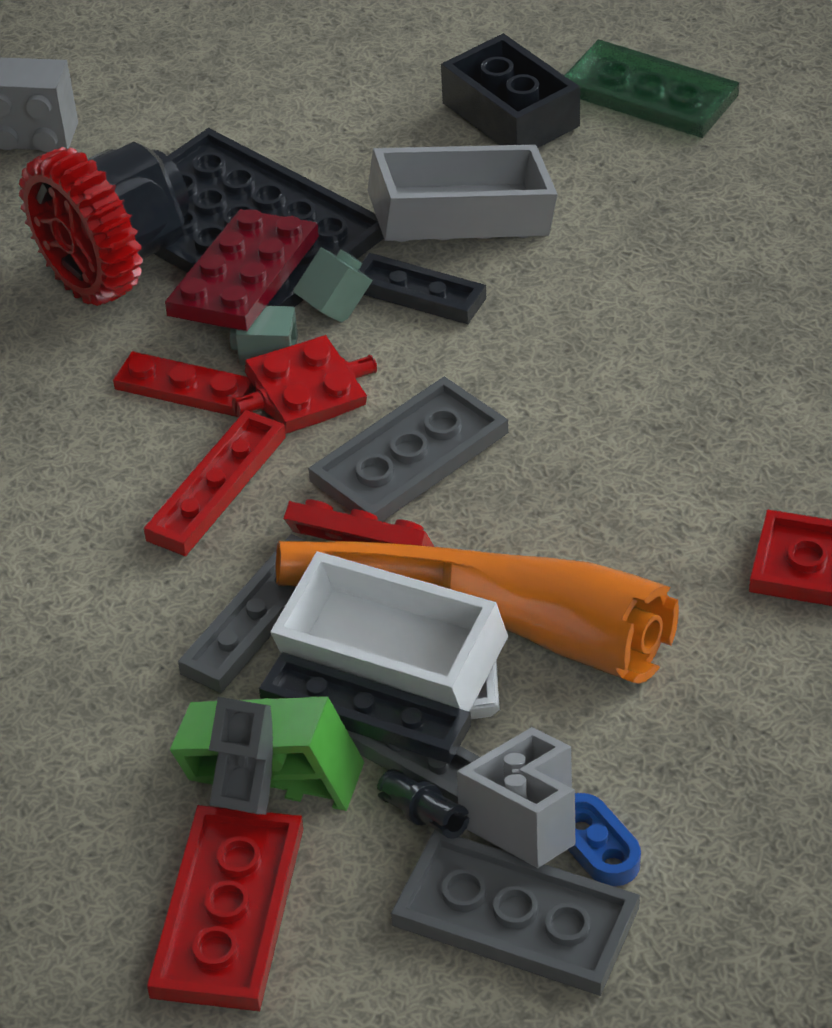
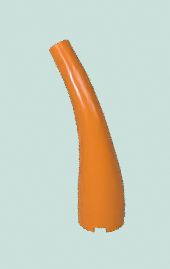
[275,541,679,684]

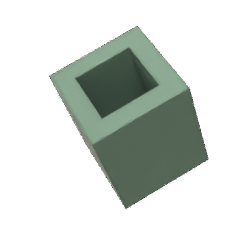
[293,247,373,323]
[230,306,298,365]

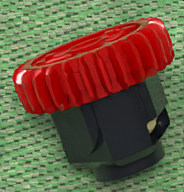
[19,142,189,306]

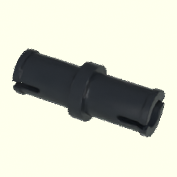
[377,769,470,839]

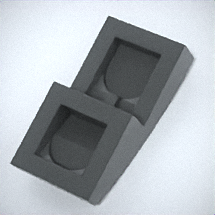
[209,697,273,815]

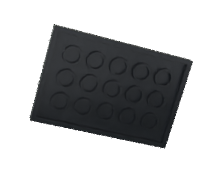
[154,128,384,307]

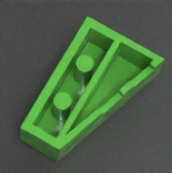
[170,697,365,811]

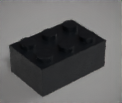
[441,33,580,148]

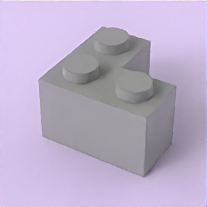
[457,727,576,868]

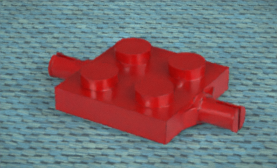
[232,335,377,434]

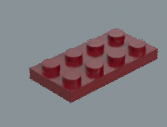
[165,209,319,331]

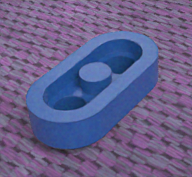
[567,793,641,886]

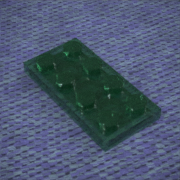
[564,39,739,138]

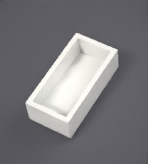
[270,551,508,711]

